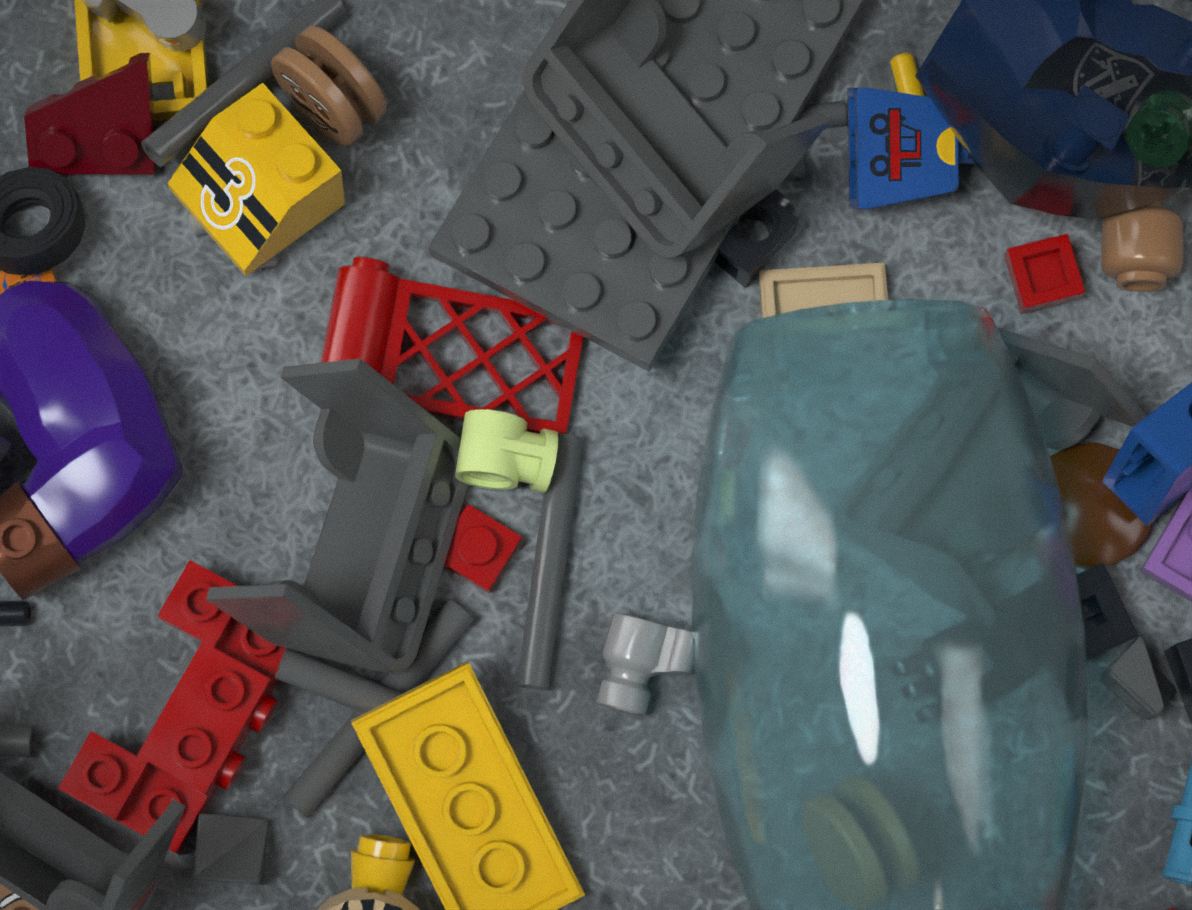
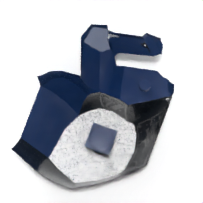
[915,0,1192,219]

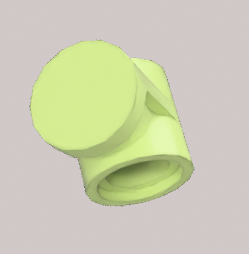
[455,409,558,493]

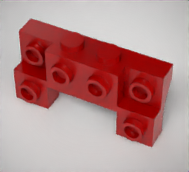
[58,560,295,856]

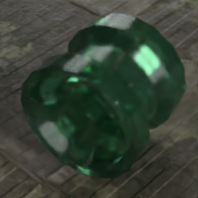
[1126,89,1192,167]

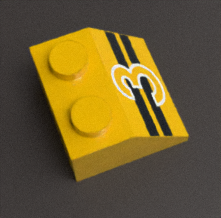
[168,83,345,277]

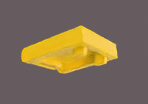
[74,0,209,121]

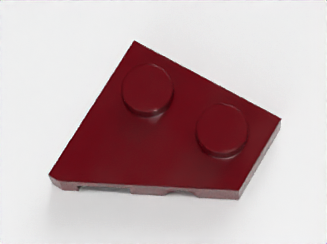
[24,53,157,175]

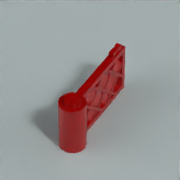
[320,257,583,434]

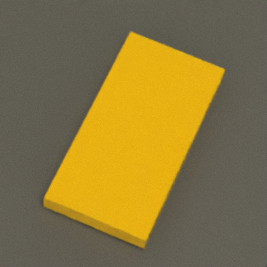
[350,661,585,910]

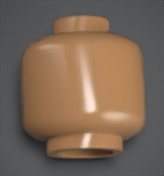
[1101,200,1183,292]

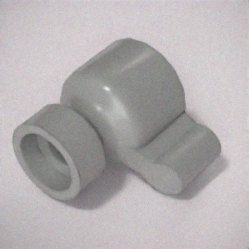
[596,613,702,716]

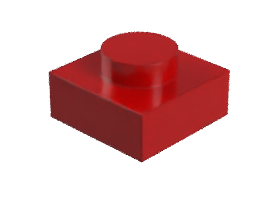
[1004,233,1085,314]
[444,504,522,594]

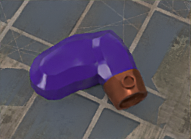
[0,281,183,600]

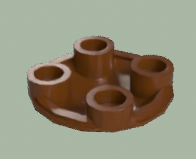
[1038,443,1152,570]

